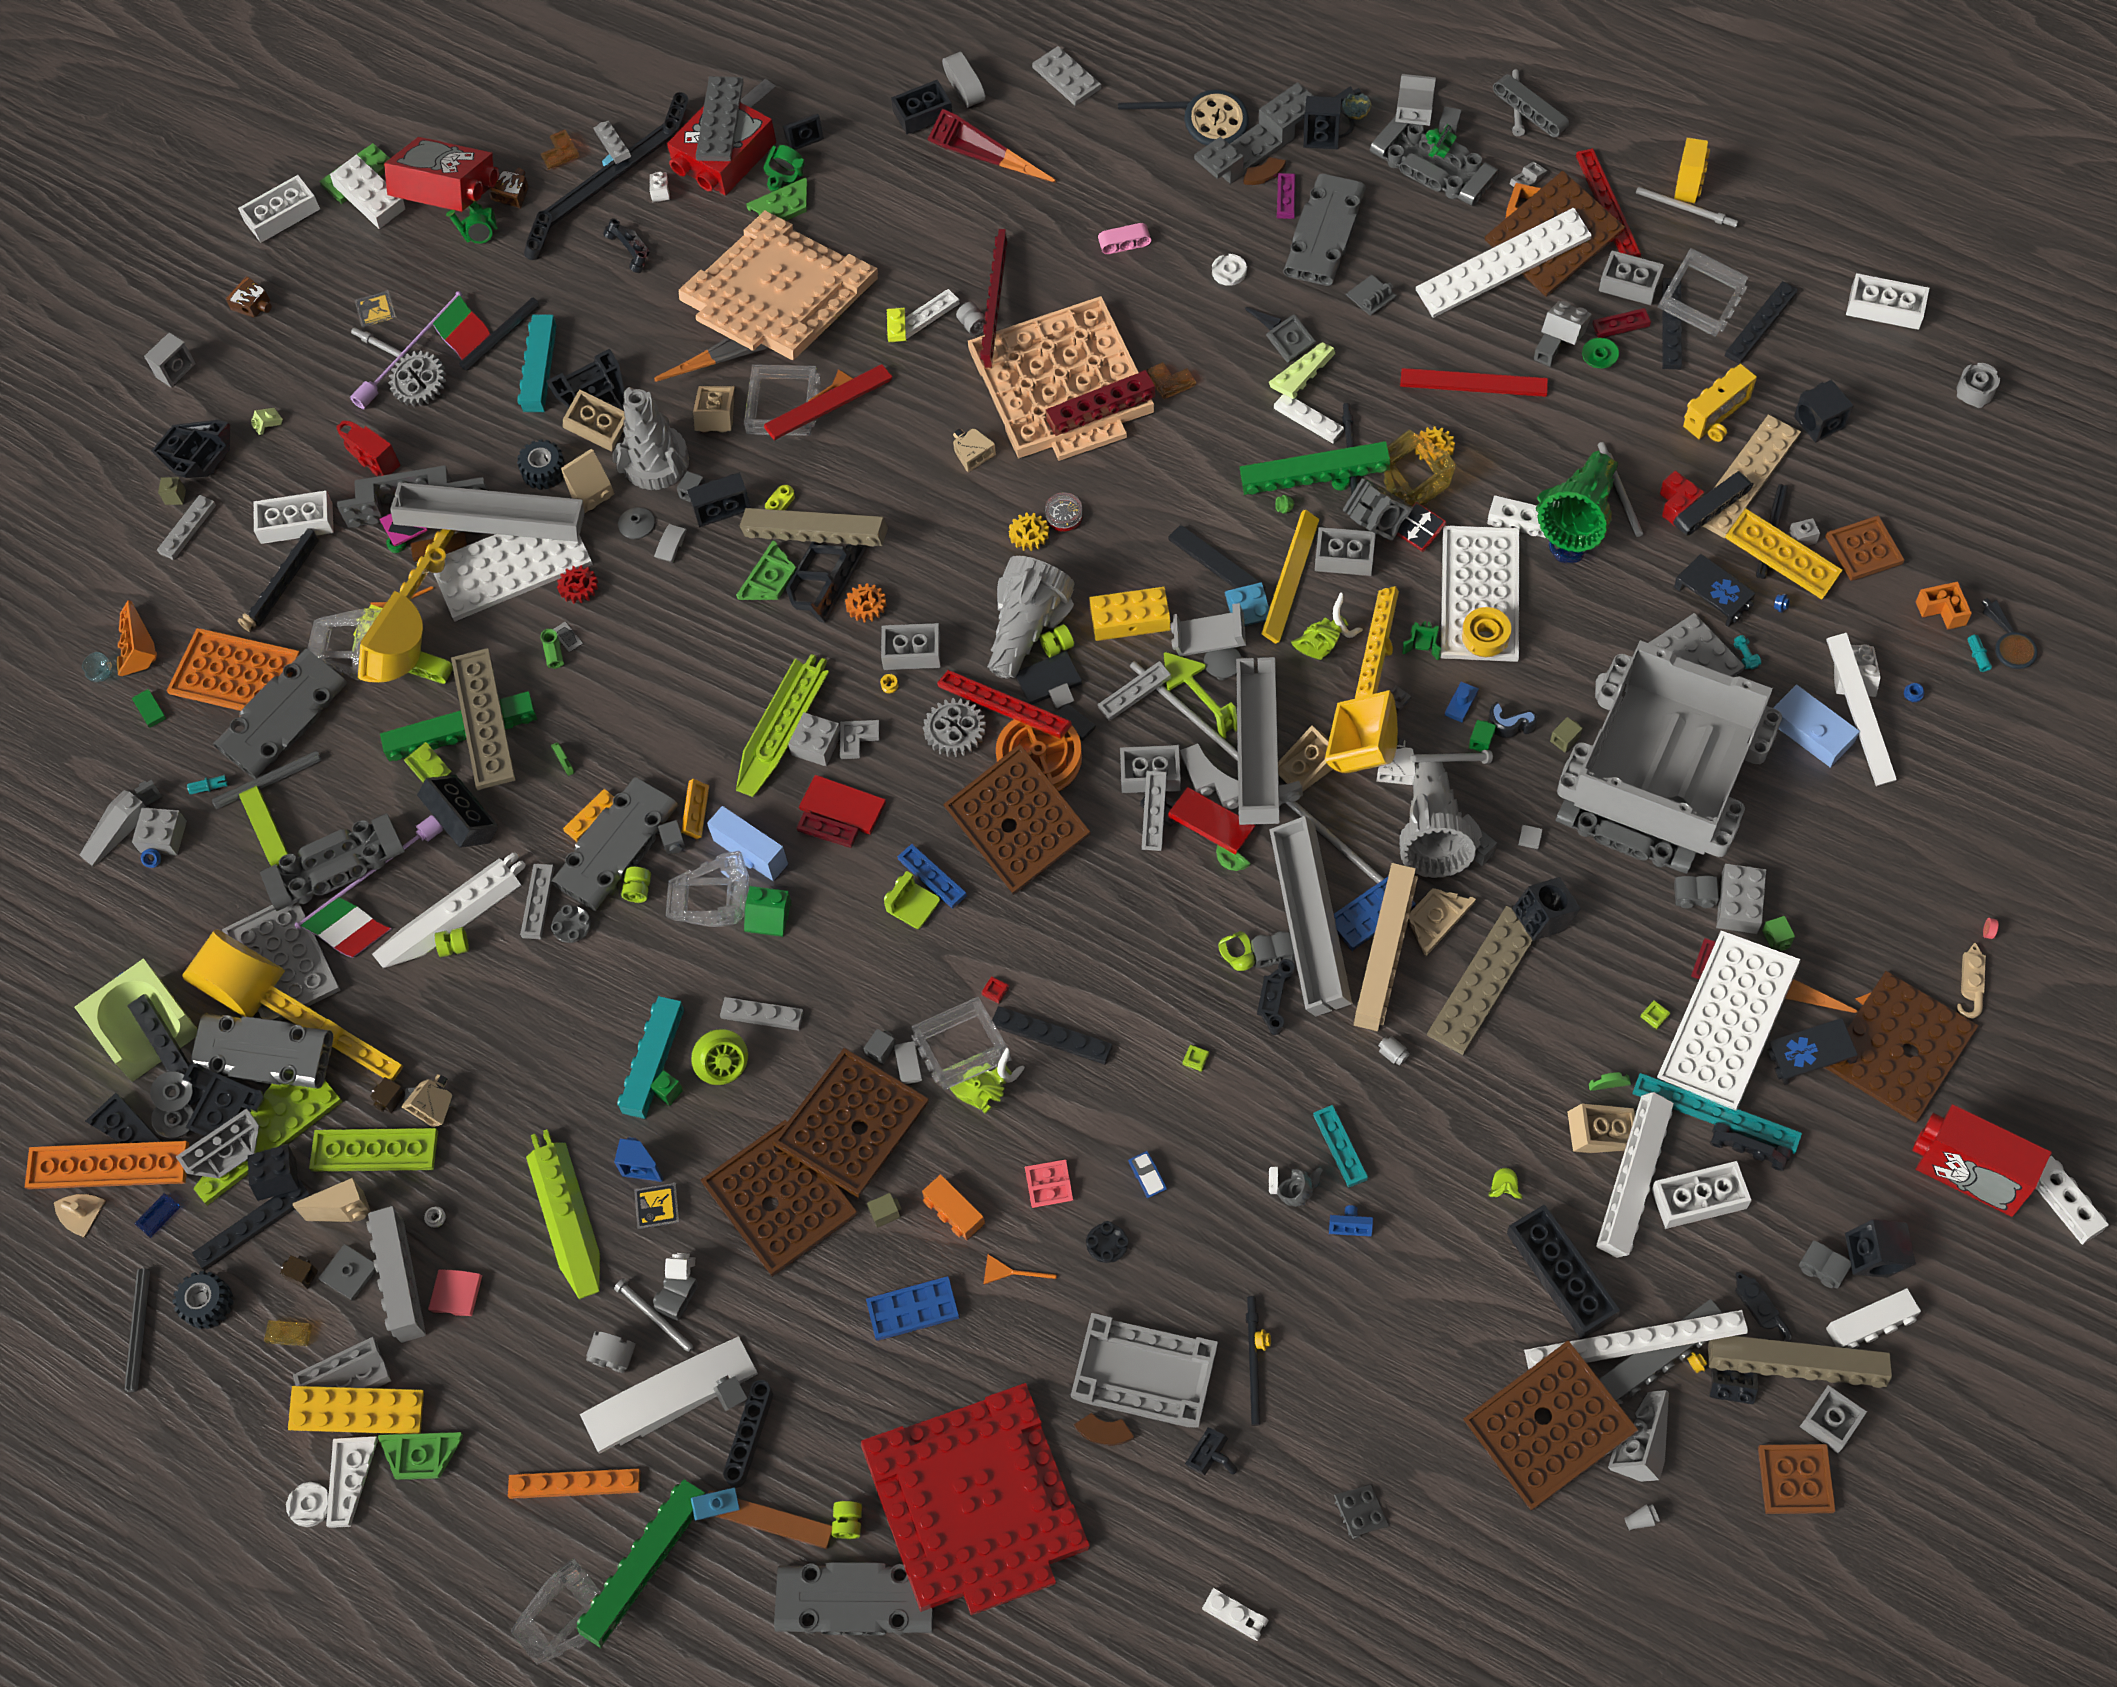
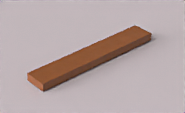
[708,1490,832,1549]

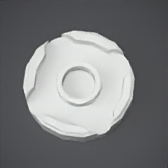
[1212,254,1247,285]
[286,1482,329,1527]

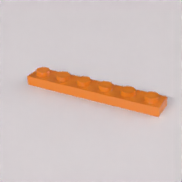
[508,1469,641,1499]

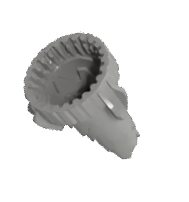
[613,387,689,490]
[987,556,1075,678]
[1399,762,1482,878]

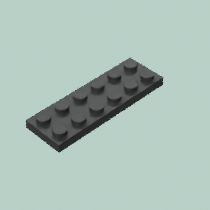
[696,76,744,161]

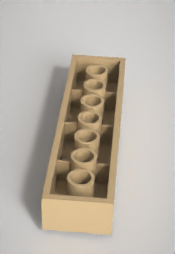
[1354,863,1418,1031]

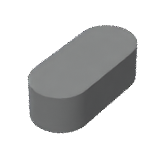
[942,52,985,108]

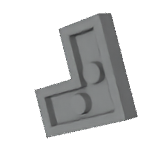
[840,720,880,759]

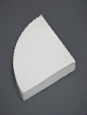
[1269,1167,1278,1194]

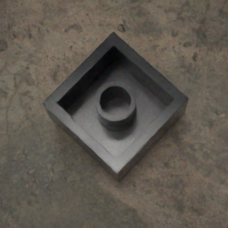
[247,1144,298,1201]

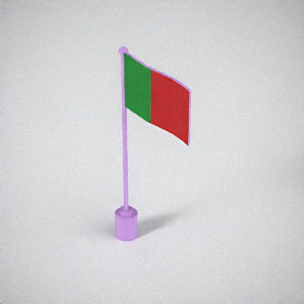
[350,291,490,409]

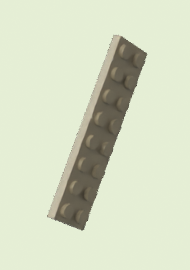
[451,648,515,790]
[1427,906,1533,1055]

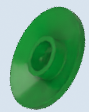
[1582,338,1619,369]

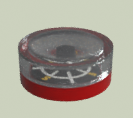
[1045,492,1083,531]

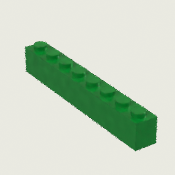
[1239,441,1390,495]
[380,691,537,762]
[577,1479,705,1648]

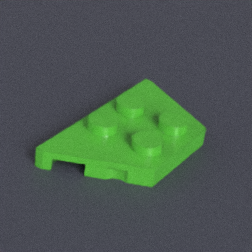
[746,177,808,221]
[736,541,796,600]
[378,1432,463,1480]

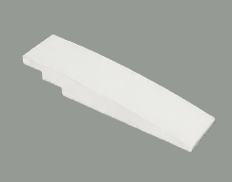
[580,1337,758,1454]

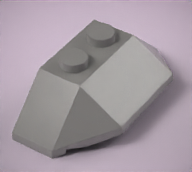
[176,1109,259,1179]

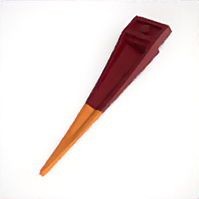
[927,109,1056,182]
[1691,938,1857,1013]

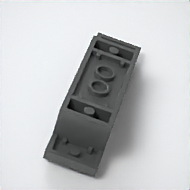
[1194,82,1313,184]
[337,465,489,528]

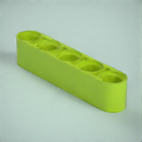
[408,651,453,684]
[239,786,289,866]

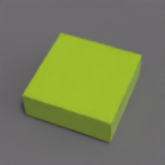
[1641,1000,1670,1029]
[1183,1044,1209,1072]

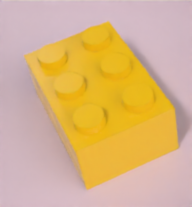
[1674,138,1710,203]

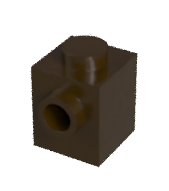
[370,1077,405,1114]
[280,1255,318,1289]

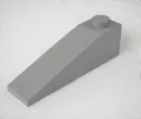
[80,791,147,867]
[1608,1390,1669,1482]

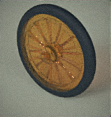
[1995,632,2038,669]

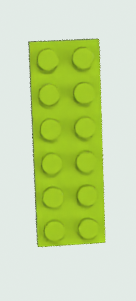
[309,1128,438,1172]

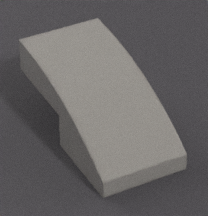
[1510,162,1547,187]
[654,524,687,563]
[894,1041,922,1084]

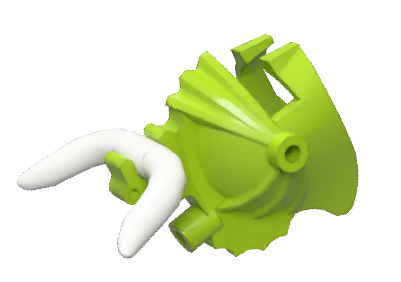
[1291,592,1363,660]
[949,1048,1025,1114]

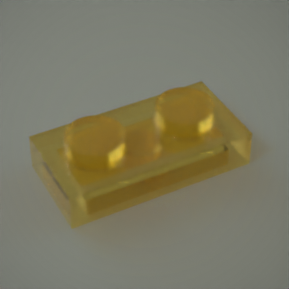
[264,1320,312,1346]

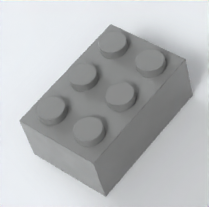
[1599,251,1664,305]
[1315,527,1375,576]
[881,623,940,670]
[1120,745,1180,793]
[1716,864,1766,934]

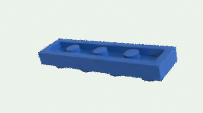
[897,844,967,909]

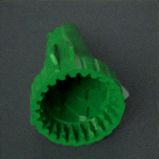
[1536,451,1618,552]

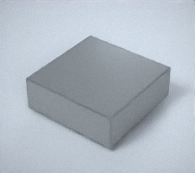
[1048,683,1074,708]
[1518,825,1542,849]

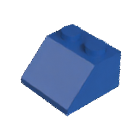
[614,1137,663,1182]

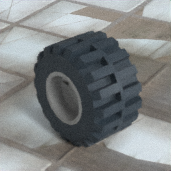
[517,439,566,490]
[173,1271,234,1329]

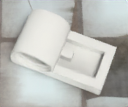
[650,172,670,202]
[665,1253,696,1280]

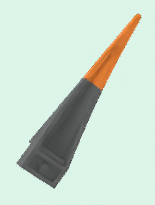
[654,337,768,382]

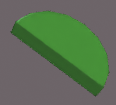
[551,742,574,776]
[1216,845,1250,871]
[1588,1072,1631,1091]

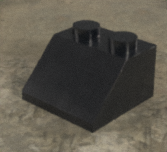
[783,114,824,150]

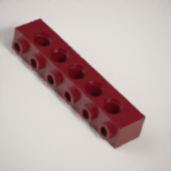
[1046,370,1155,436]

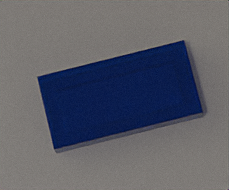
[134,1193,180,1238]

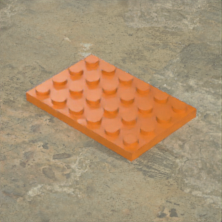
[166,628,301,711]

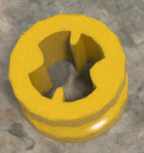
[1708,423,1727,442]
[880,674,898,693]

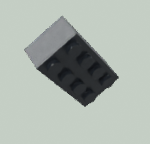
[417,775,499,848]

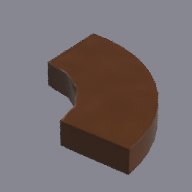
[1244,157,1286,185]
[1073,1413,1134,1446]

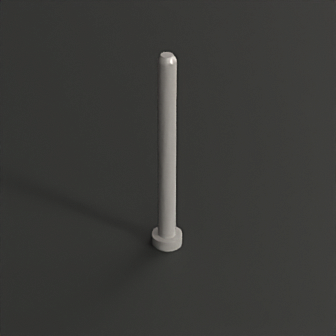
[1512,69,1525,136]
[1410,750,1493,764]
[614,1278,693,1352]

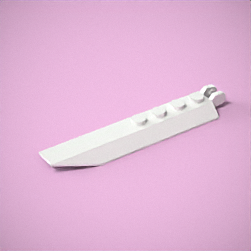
[372,852,526,969]

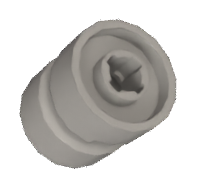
[956,302,987,336]

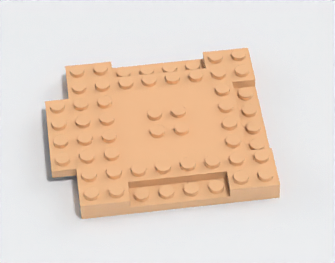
[679,211,878,361]
[968,296,1154,461]

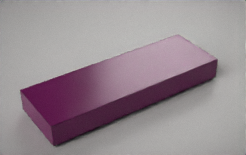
[1277,173,1295,219]

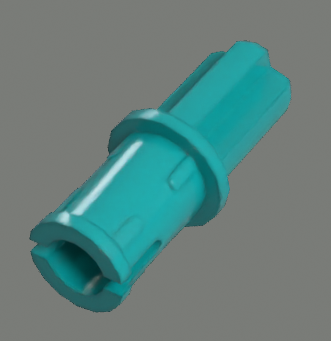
[1967,634,1992,672]
[187,774,228,795]

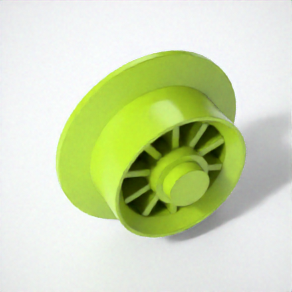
[691,1029,748,1085]

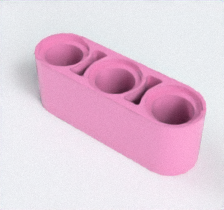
[1098,223,1151,254]

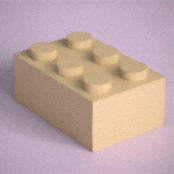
[563,390,625,452]

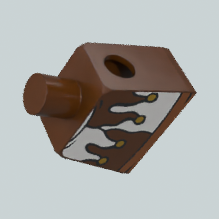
[488,168,529,209]
[226,276,272,318]

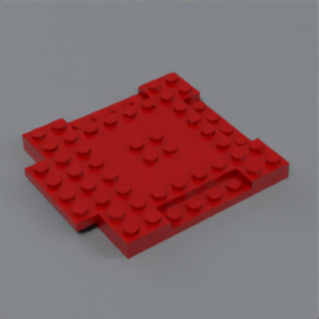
[861,1383,1089,1615]

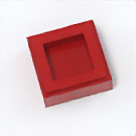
[981,976,1009,1004]

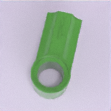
[540,629,564,669]

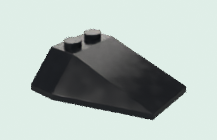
[547,349,625,411]
[151,420,230,478]

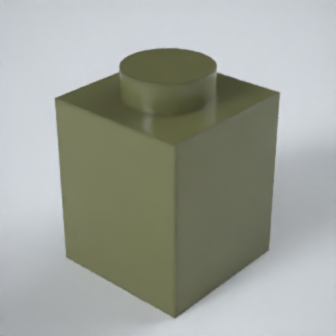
[158,477,186,505]
[1550,717,1583,753]
[867,1193,901,1228]

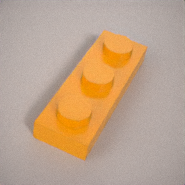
[681,779,709,839]
[563,789,614,842]

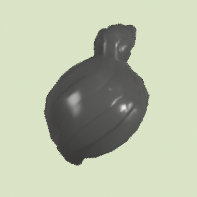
[1277,1168,1323,1207]

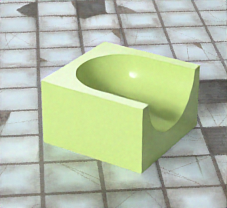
[75,959,198,1082]

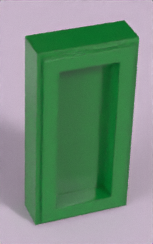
[132,689,167,728]

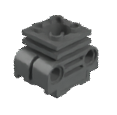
[1343,478,1413,540]

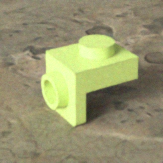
[251,408,283,435]

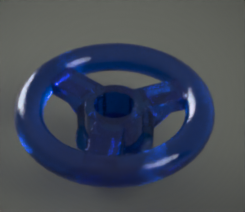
[1549,541,1585,563]

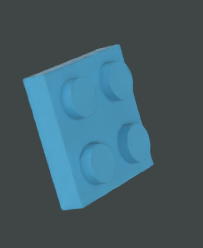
[1225,582,1269,626]

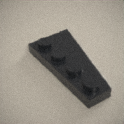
[85,1093,162,1144]

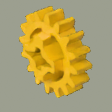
[1414,426,1455,464]
[1009,513,1049,551]

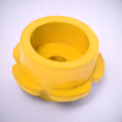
[1255,1329,1271,1351]
[1687,1352,1707,1373]

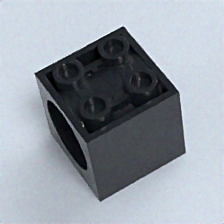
[1794,379,1854,443]
[1512,877,1581,941]
[1845,1219,1916,1278]

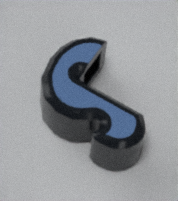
[1488,702,1537,738]

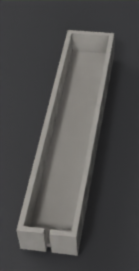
[391,482,584,542]
[1236,657,1279,825]
[1269,816,1352,1017]

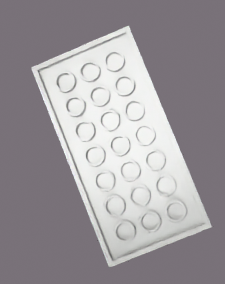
[1441,526,1519,662]
[434,534,593,622]
[1657,931,1801,1111]

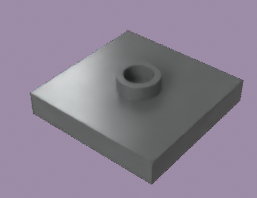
[1266,314,1316,363]
[318,1244,376,1301]

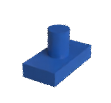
[1445,682,1479,723]
[1329,1205,1373,1236]

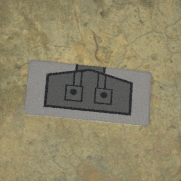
[553,622,582,652]

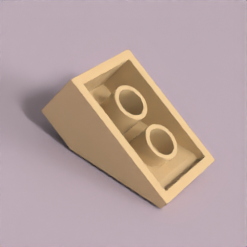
[693,386,735,432]
[561,449,614,513]
[1278,726,1333,791]
[1567,1104,1635,1153]
[293,1178,371,1222]

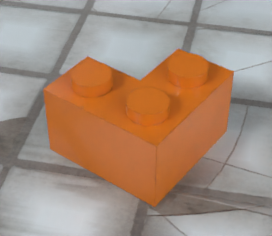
[1916,582,1972,630]

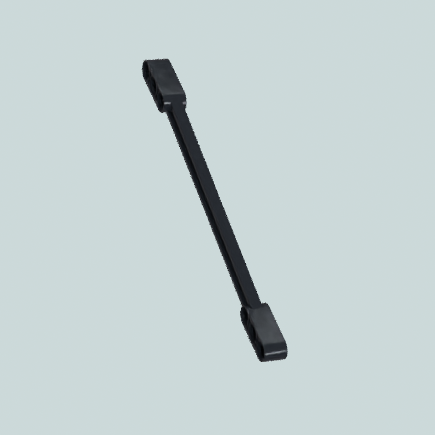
[524,92,689,260]

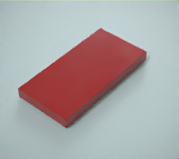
[799,775,886,835]
[1168,787,1255,855]

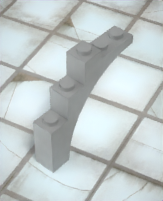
[1180,744,1303,809]

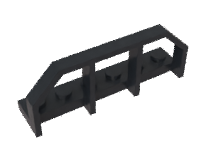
[786,541,868,623]

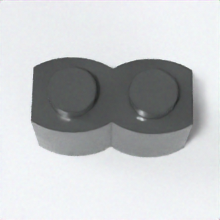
[1674,876,1718,908]
[1251,931,1296,968]
[1799,1240,1851,1289]
[653,1276,698,1321]

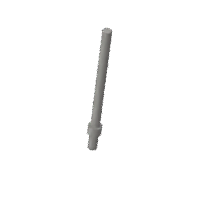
[1636,187,1738,228]
[351,327,421,368]
[1598,442,1643,537]

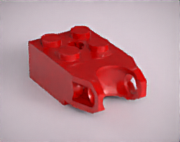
[336,421,400,476]

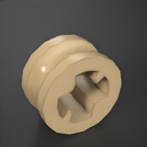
[237,613,256,632]

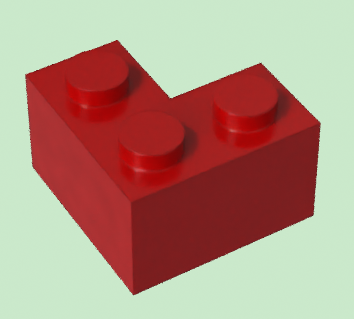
[1660,470,1704,526]

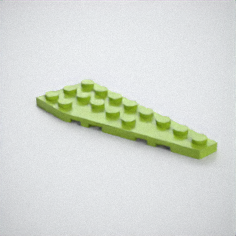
[193,1073,342,1206]

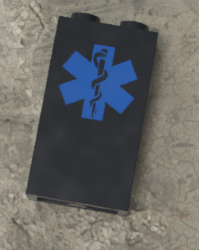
[1674,554,1755,627]
[1767,1018,1858,1085]

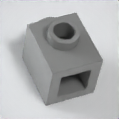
[1787,518,1820,546]

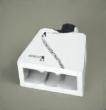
[1377,738,1416,785]

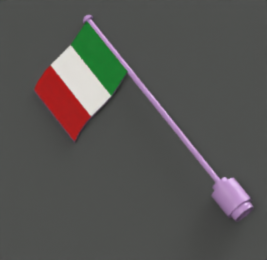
[295,815,443,958]

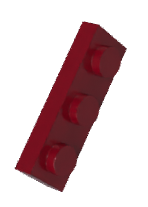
[1592,308,1651,338]
[797,812,859,848]

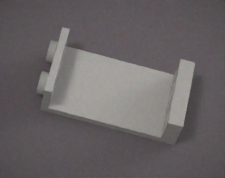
[1395,74,1436,126]
[1171,603,1246,656]

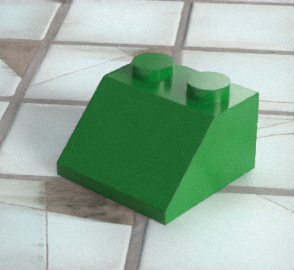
[744,886,792,937]

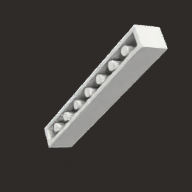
[1596,1092,1674,1258]

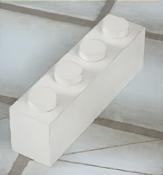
[1826,1289,1921,1349]

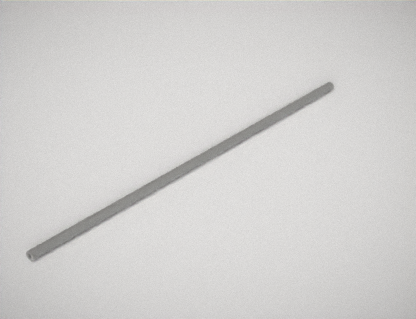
[1130,661,1384,884]

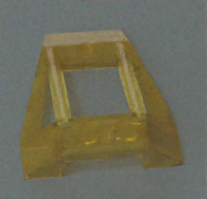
[1384,430,1456,506]

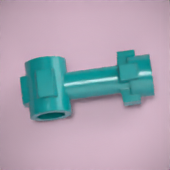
[1734,635,1761,670]

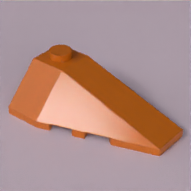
[117,600,157,676]

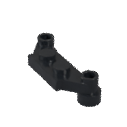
[603,218,650,273]
[1257,959,1295,1035]
[1710,1123,1792,1171]

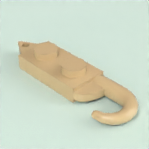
[1957,943,1986,1019]

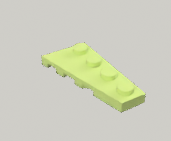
[1269,342,1335,399]

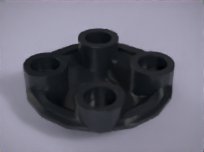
[1086,1221,1128,1263]

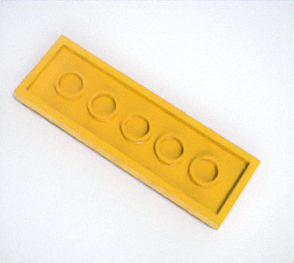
[1725,508,1842,599]
[288,1386,424,1434]

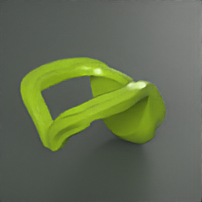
[1218,931,1255,971]
[1489,1168,1523,1199]

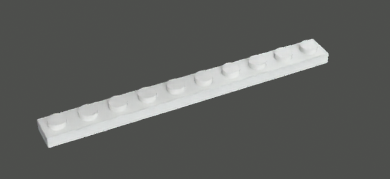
[1524,1310,1748,1370]

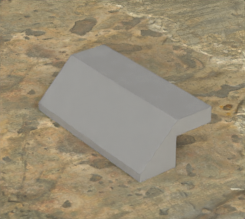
[293,1337,391,1389]

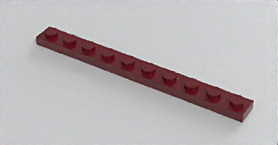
[980,229,1008,368]

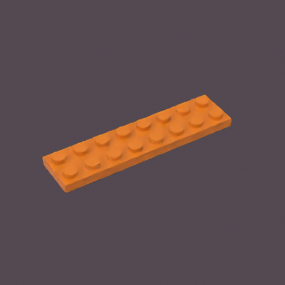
[25,1141,189,1189]

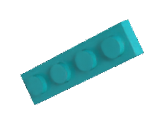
[1313,1105,1368,1188]

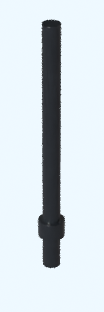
[1118,101,1216,110]
[1342,403,1358,495]
[1246,1296,1260,1426]

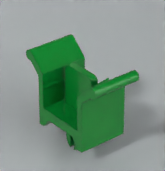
[1402,621,1441,660]

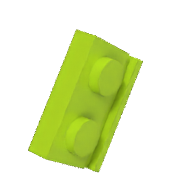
[404,742,451,783]

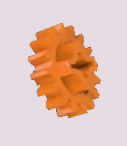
[845,583,886,623]

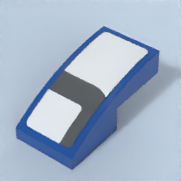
[1128,1151,1167,1198]

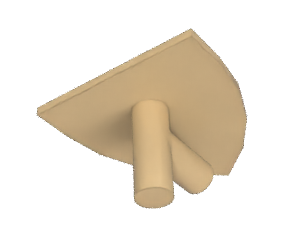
[54,1194,106,1237]

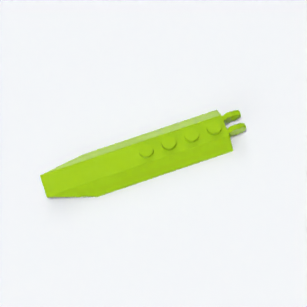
[736,654,829,797]
[526,1129,600,1299]

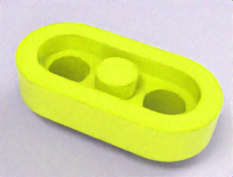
[765,485,795,511]

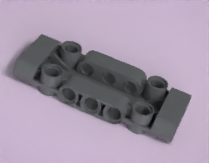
[1370,116,1500,206]
[1283,174,1366,286]
[213,649,347,779]
[551,777,679,911]
[1555,799,1697,874]
[260,813,405,911]
[190,1013,334,1089]
[774,1563,934,1635]

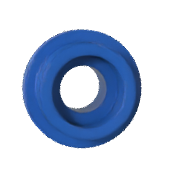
[1774,593,1790,613]
[1904,683,1924,702]
[141,848,161,868]

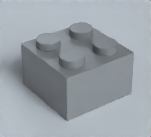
[1541,301,1592,345]
[144,333,196,387]
[788,712,840,767]
[132,808,187,855]
[1800,1385,1867,1453]

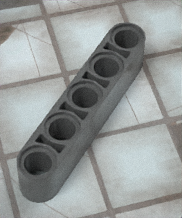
[1493,74,1569,137]

